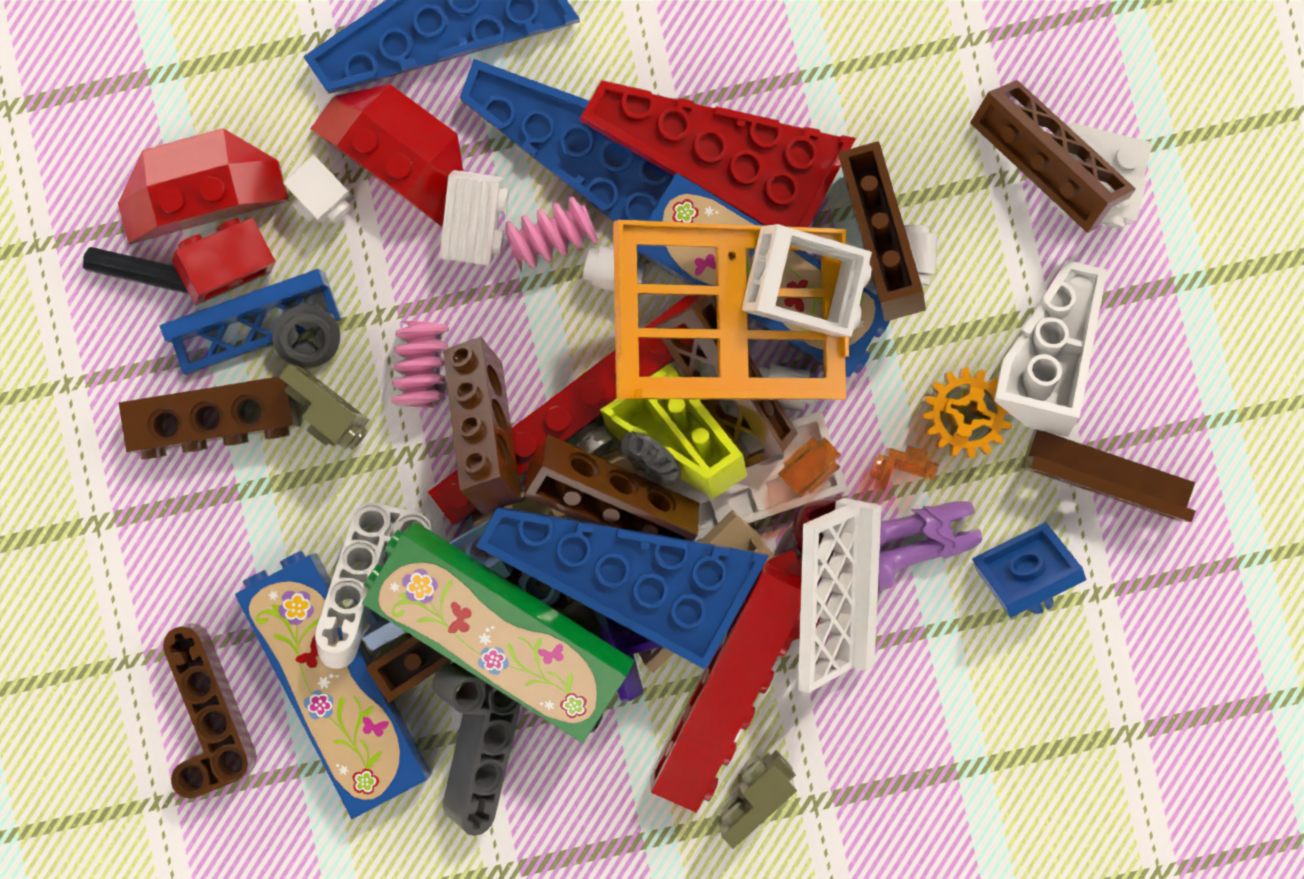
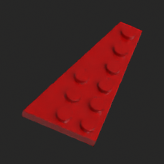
[579,80,856,227]

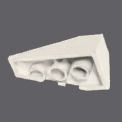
[994,260,1107,437]

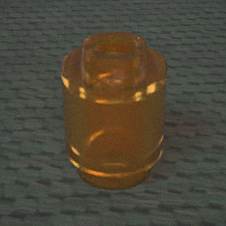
[778,436,842,498]

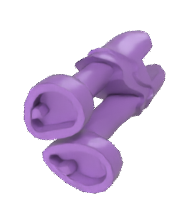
[878,501,982,591]

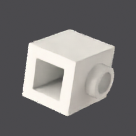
[283,155,355,225]

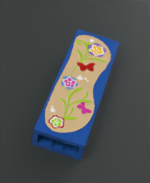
[637,173,891,377]
[235,550,432,820]

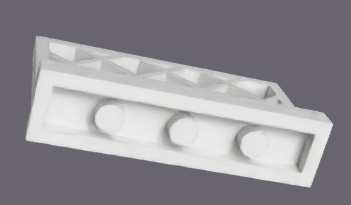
[798,498,881,693]

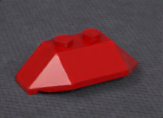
[310,84,464,228]
[118,128,290,244]

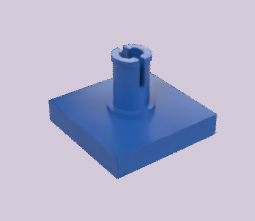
[972,522,1087,618]

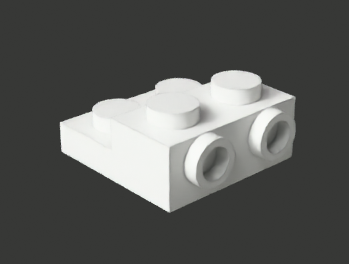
[1049,122,1153,229]

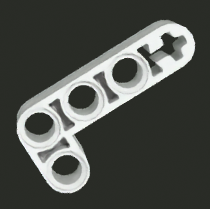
[315,503,432,669]

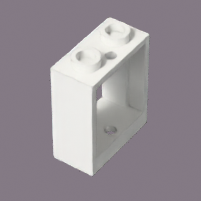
[741,224,872,337]

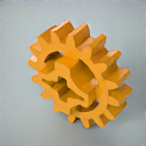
[921,367,1013,458]

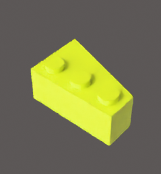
[600,363,747,499]

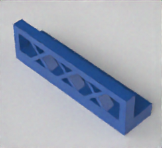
[159,268,342,375]

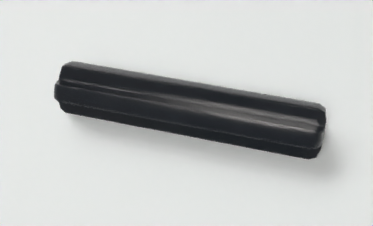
[83,247,189,294]

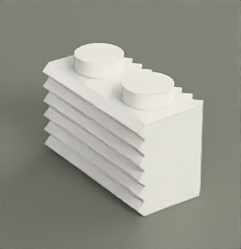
[440,170,509,265]

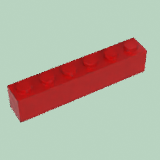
[651,562,802,813]

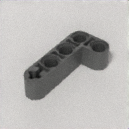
[432,663,521,836]

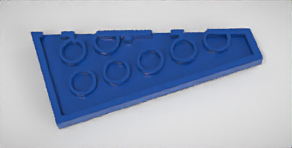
[303,0,580,94]
[460,59,673,222]

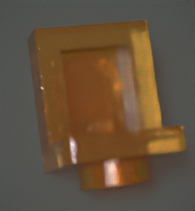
[870,446,939,490]

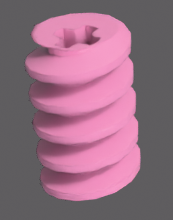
[506,197,599,273]
[390,321,449,408]

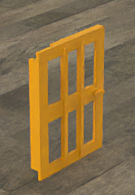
[613,220,849,400]

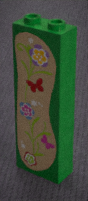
[362,522,635,743]

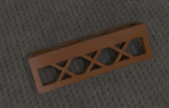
[970,80,1136,233]
[655,296,798,468]
[1021,429,1196,523]

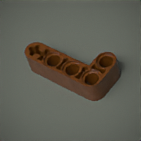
[163,623,257,799]

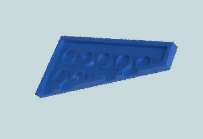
[476,506,769,670]

